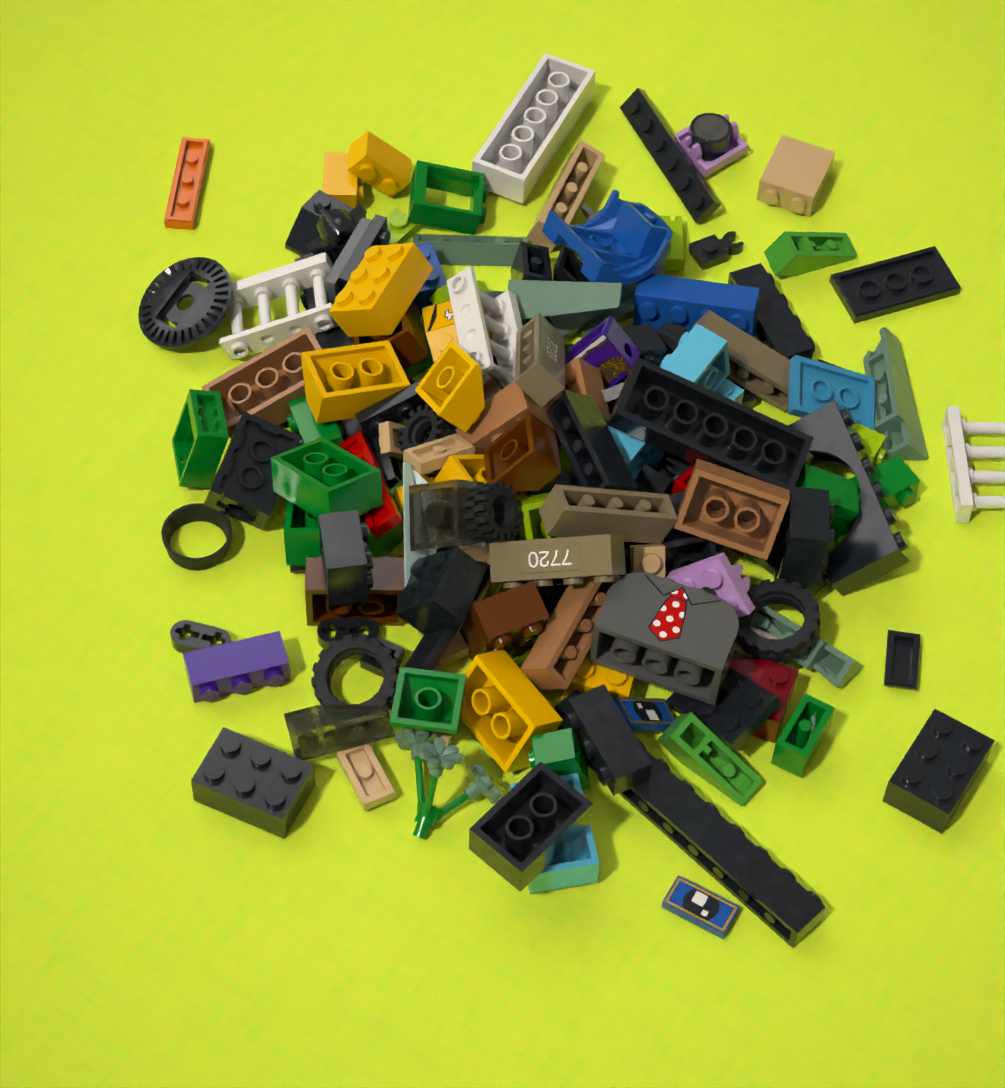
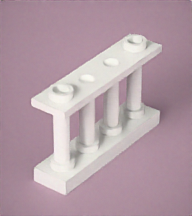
[219,252,339,360]
[447,266,523,388]
[942,406,1005,524]

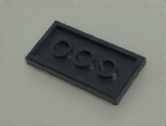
[829,246,961,324]

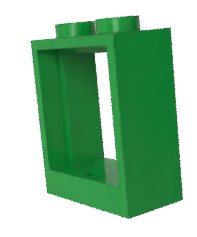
[408,160,488,235]
[172,389,229,489]

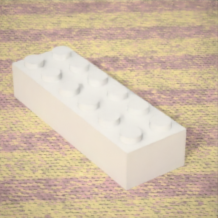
[472,53,596,204]

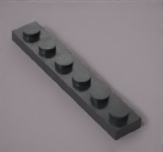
[619,88,721,224]

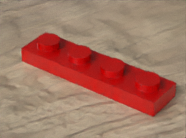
[338,431,403,538]

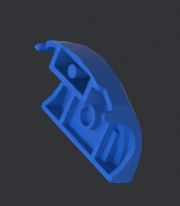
[542,190,673,285]

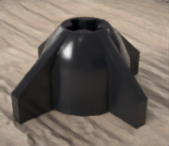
[307,202,367,253]

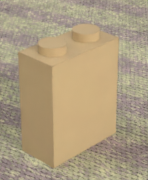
[756,135,835,217]

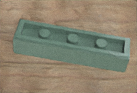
[413,234,529,266]

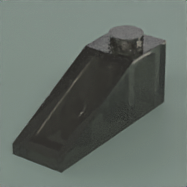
[284,705,395,761]

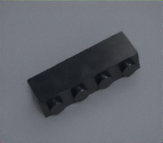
[728,263,815,360]
[547,390,638,491]

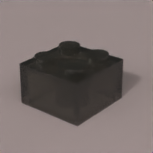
[409,479,486,553]

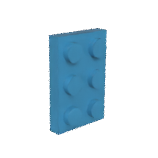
[788,355,875,430]

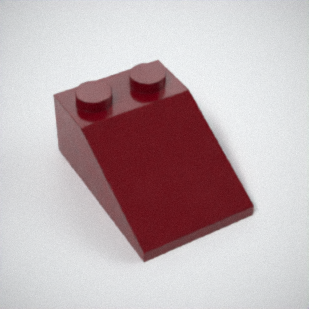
[730,658,799,743]

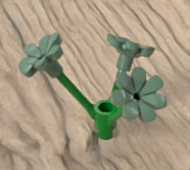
[394,728,501,840]

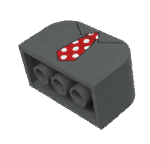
[589,572,739,706]

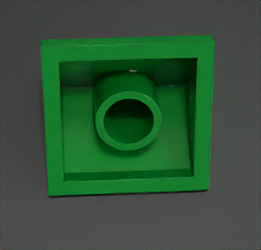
[389,667,466,734]

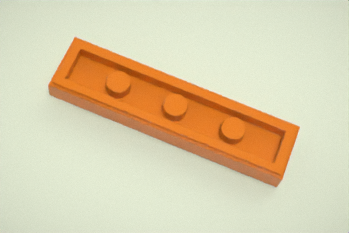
[164,137,211,230]

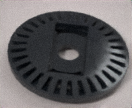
[138,257,234,350]

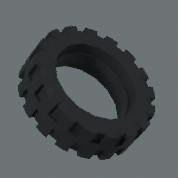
[736,579,821,664]
[311,634,400,725]

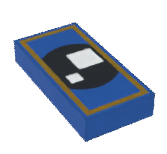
[614,697,675,732]
[661,875,740,939]

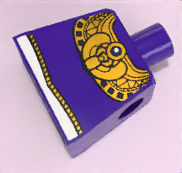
[565,316,640,389]

